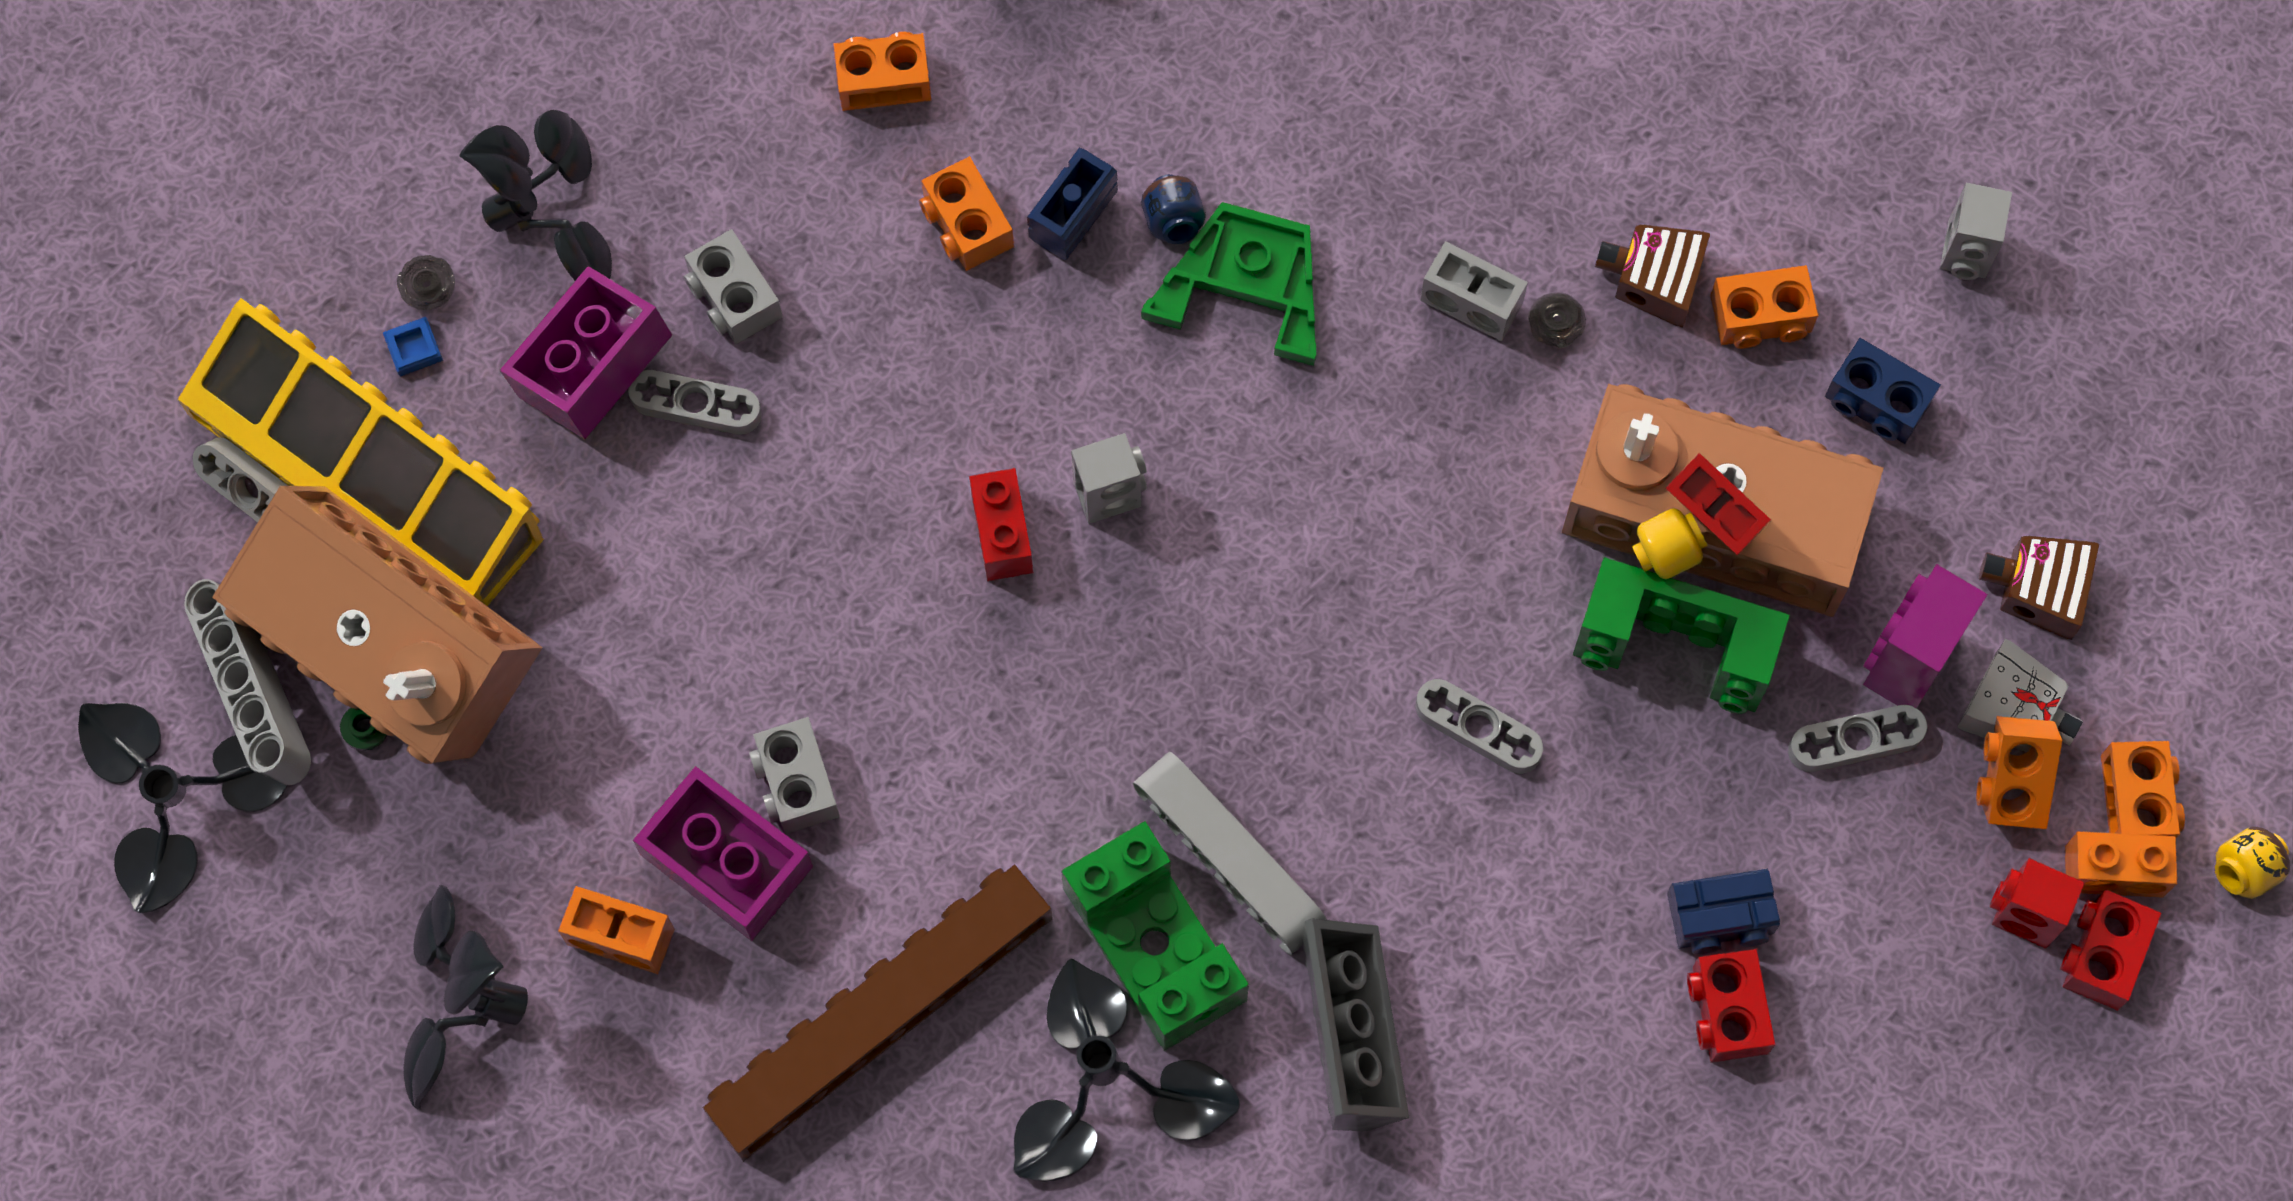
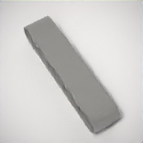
[184,579,311,785]
[1132,752,1327,955]

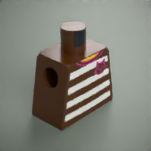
[1595,224,1710,328]
[1979,536,2099,640]

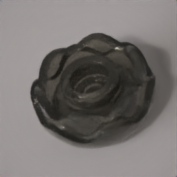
[397,255,455,310]
[1528,292,1586,348]

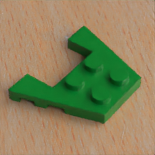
[1141,202,1316,366]

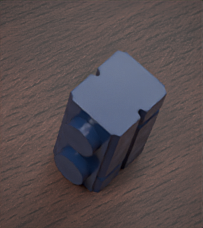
[1027,147,1118,260]
[1667,869,1780,954]

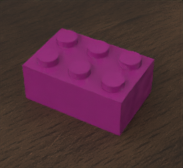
[500,266,672,439]
[1863,564,1988,708]
[633,766,813,941]

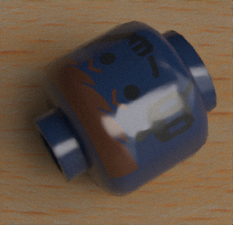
[1141,174,1206,244]

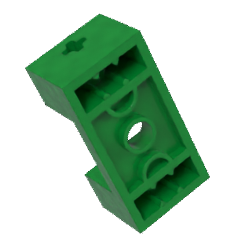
[1573,557,1790,714]
[1061,821,1249,1051]

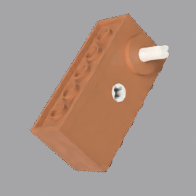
[1561,384,1884,617]
[212,486,543,764]

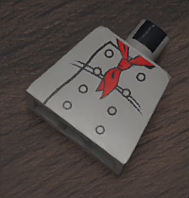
[1957,639,2083,752]

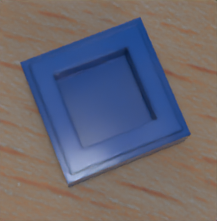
[382,317,443,377]

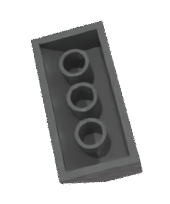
[1303,918,1409,1132]

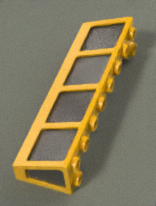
[178,298,544,606]

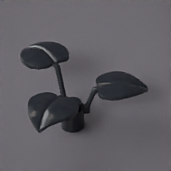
[459,110,612,281]
[78,703,288,913]
[403,885,528,1110]
[1013,959,1240,1182]

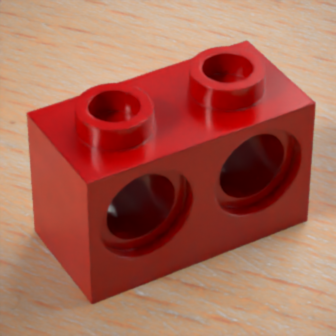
[1666,453,1772,555]
[969,468,1034,581]
[1989,858,2085,949]
[2060,890,2161,1011]
[1687,949,1776,1062]

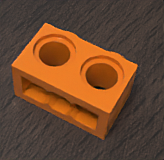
[833,32,932,111]
[919,156,1014,271]
[1710,265,1818,349]
[1976,716,2062,829]
[2101,741,2185,838]
[2065,831,2177,898]
[558,886,675,974]

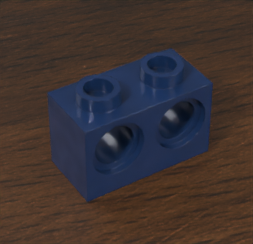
[1825,338,1941,444]

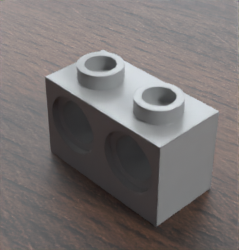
[1940,183,2012,280]
[683,229,783,345]
[1420,241,1528,341]
[1071,433,1147,524]
[749,717,840,834]

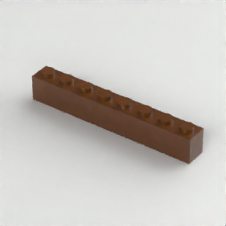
[702,864,1053,1162]

